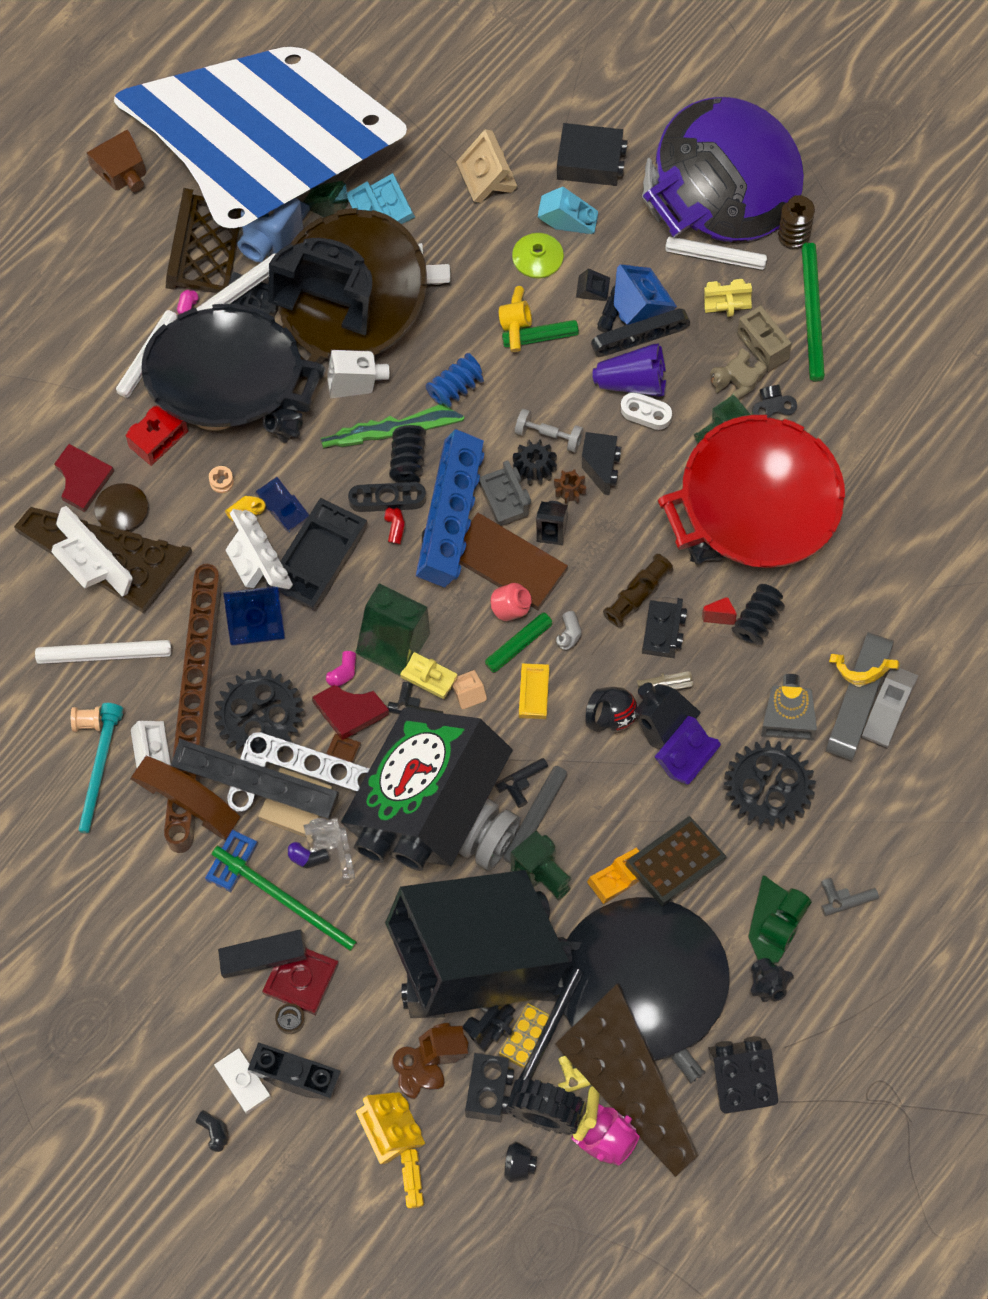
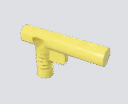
[558,1056,591,1092]
[572,1086,600,1141]

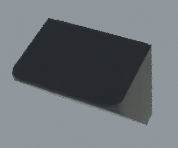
[576,268,610,301]

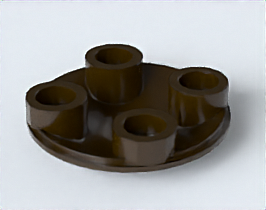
[95,483,148,532]

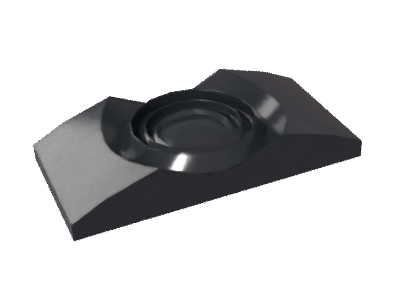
[266,498,367,609]

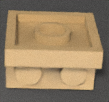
[456,129,518,203]
[258,767,333,839]

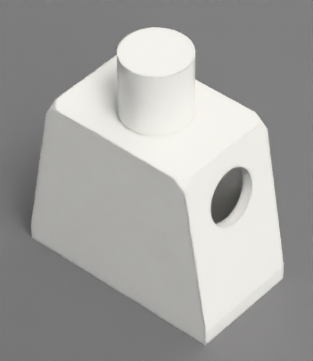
[327,350,389,398]

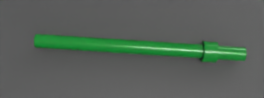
[211,845,357,951]

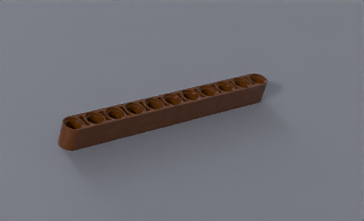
[164,563,222,853]

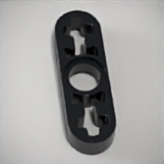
[348,482,426,512]

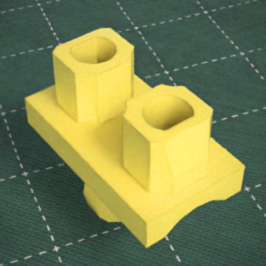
[704,279,752,317]
[400,652,458,699]

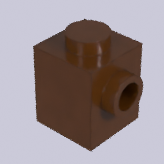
[419,1023,468,1066]

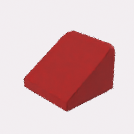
[702,597,737,625]

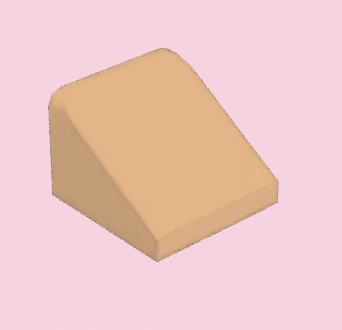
[452,670,487,709]

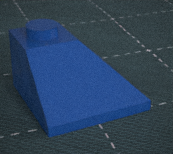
[614,264,677,325]

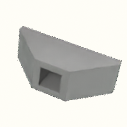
[862,668,918,748]

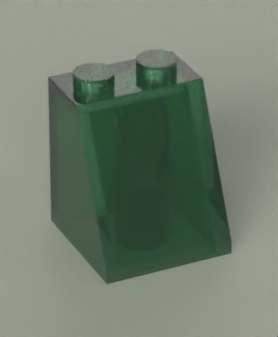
[356,583,430,677]

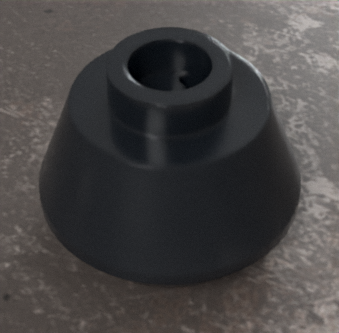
[504,1141,537,1183]

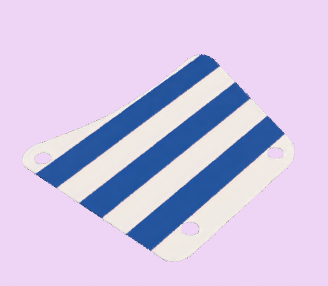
[114,47,407,228]

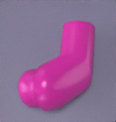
[177,290,199,314]
[326,651,356,686]

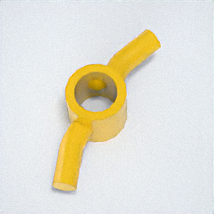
[499,286,532,352]

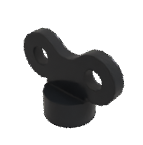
[752,385,797,418]

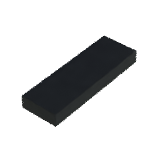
[218,929,307,979]

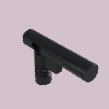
[387,682,444,715]
[495,758,548,808]

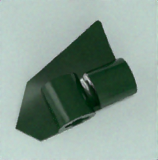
[748,875,812,964]

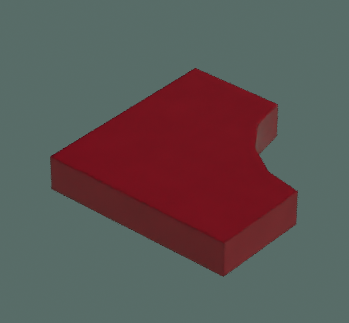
[54,444,114,512]
[312,685,389,740]

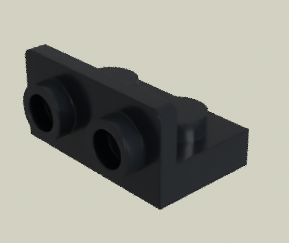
[642,598,687,659]

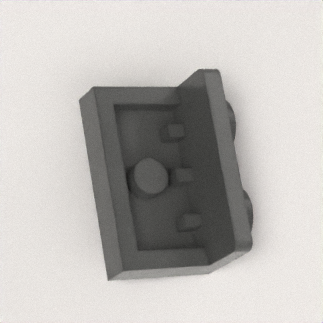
[478,460,531,526]

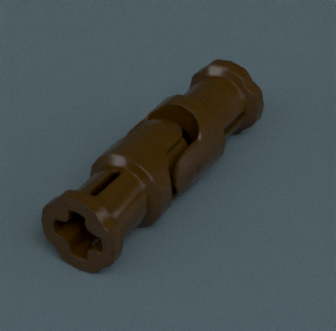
[603,553,674,628]

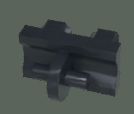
[463,1004,515,1052]

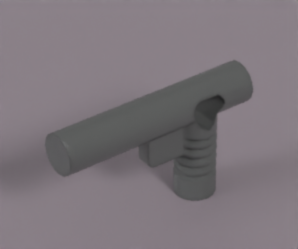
[821,878,879,916]

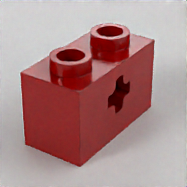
[125,405,189,466]

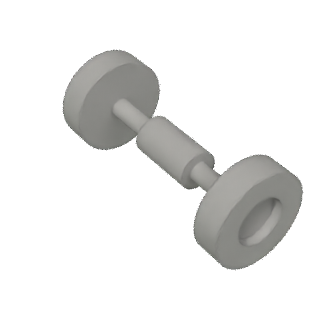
[515,409,584,453]

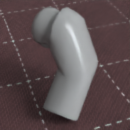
[556,611,582,650]

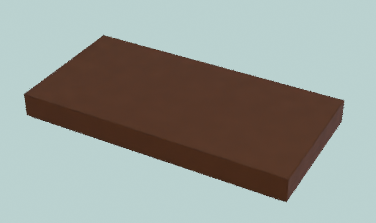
[459,513,568,610]

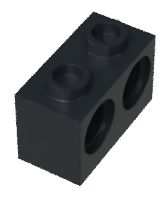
[465,1053,515,1123]

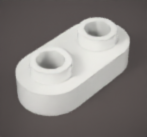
[621,393,672,430]

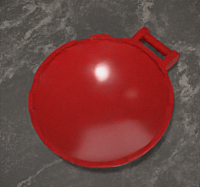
[657,415,845,568]

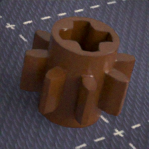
[554,469,587,504]

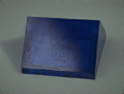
[223,586,285,645]

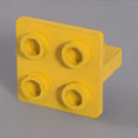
[356,1092,425,1164]

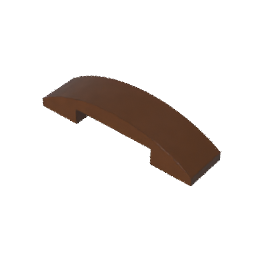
[130,755,240,840]

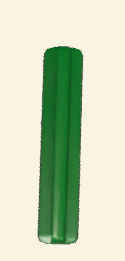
[502,320,579,347]
[485,612,552,672]

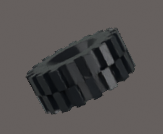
[506,1078,586,1135]

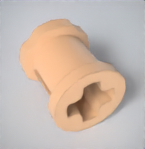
[71,707,102,732]

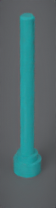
[78,703,124,834]

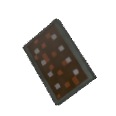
[625,816,727,907]

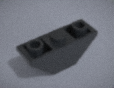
[247,1042,341,1100]

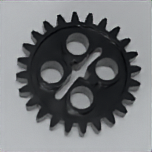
[214,669,305,754]
[723,740,816,830]

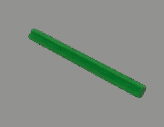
[802,242,825,382]

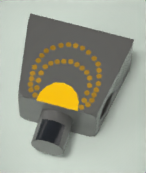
[761,674,817,741]

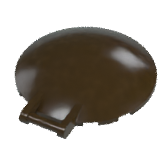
[278,208,427,378]

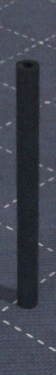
[519,967,583,1080]

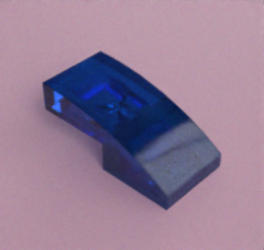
[255,477,309,532]

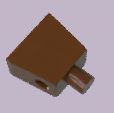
[86,129,146,192]

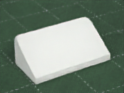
[131,721,171,768]

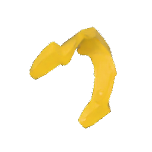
[829,654,900,687]

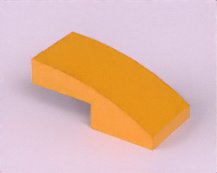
[587,847,639,904]

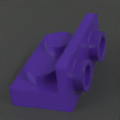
[655,716,721,785]

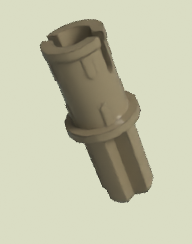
[637,671,693,690]

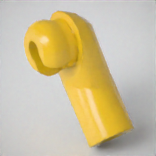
[225,496,266,521]

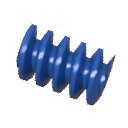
[426,353,484,408]

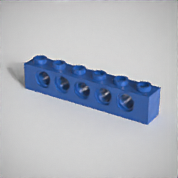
[416,429,484,588]

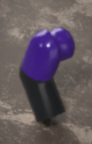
[288,842,330,868]

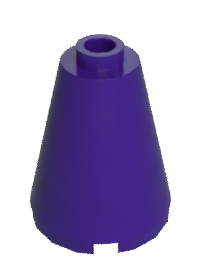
[593,343,666,397]

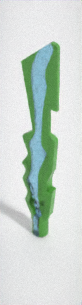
[321,404,464,448]

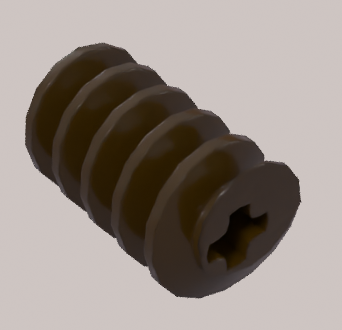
[778,195,815,248]

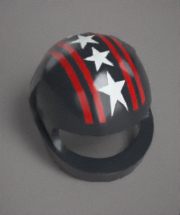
[585,687,638,732]

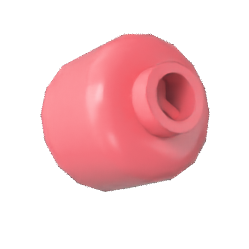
[490,583,531,621]

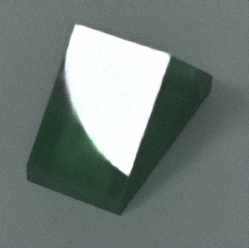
[303,181,348,218]

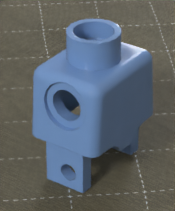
[238,197,310,262]

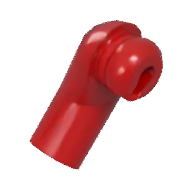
[384,508,405,545]

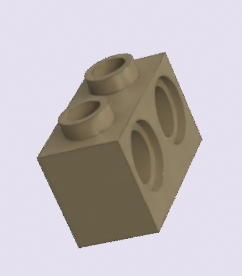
[737,305,792,372]

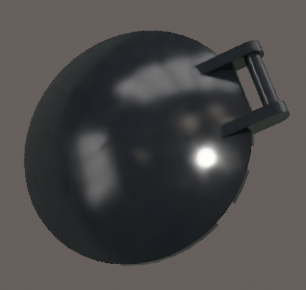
[142,304,325,427]
[536,897,730,1061]

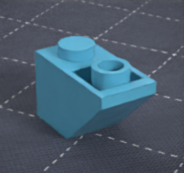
[538,187,598,234]

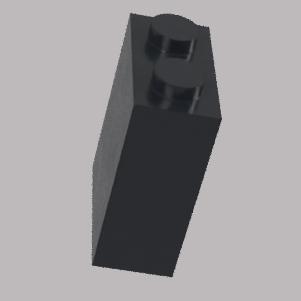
[557,123,628,186]

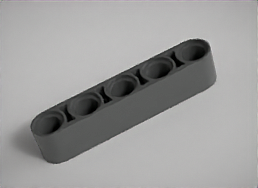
[826,632,894,761]

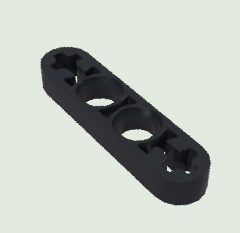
[591,308,690,357]

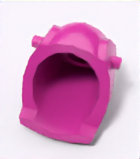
[571,1104,640,1166]

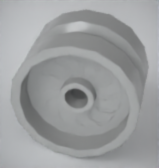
[459,798,520,871]

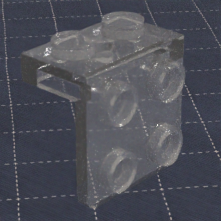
[304,818,355,889]

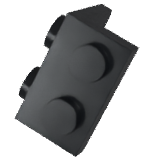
[708,1036,778,1113]

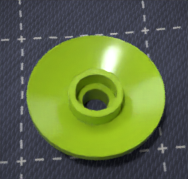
[512,233,564,279]

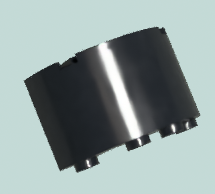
[268,238,372,336]

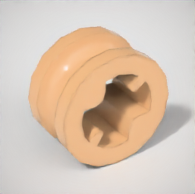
[209,466,234,493]

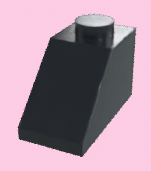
[536,501,568,545]

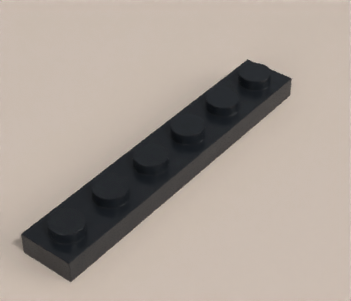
[170,739,339,820]

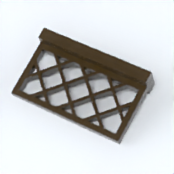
[165,188,242,293]

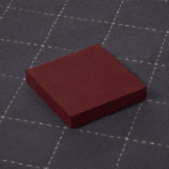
[262,948,339,1016]

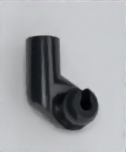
[196,1110,228,1152]

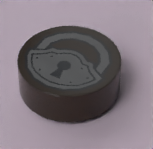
[275,1003,305,1034]

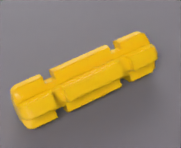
[401,1149,424,1209]

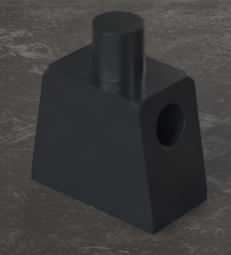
[635,682,701,749]

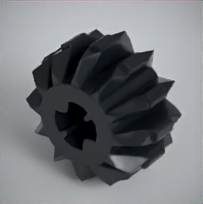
[513,440,557,486]

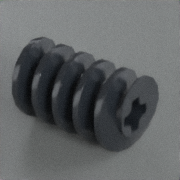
[389,425,426,483]
[731,584,785,645]

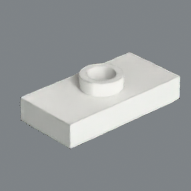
[214,1049,271,1115]

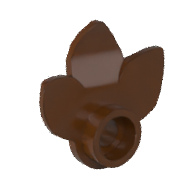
[392,1046,444,1099]

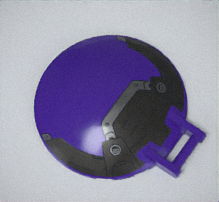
[643,97,804,242]

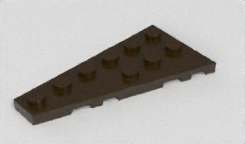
[14,507,192,613]
[555,983,699,1177]

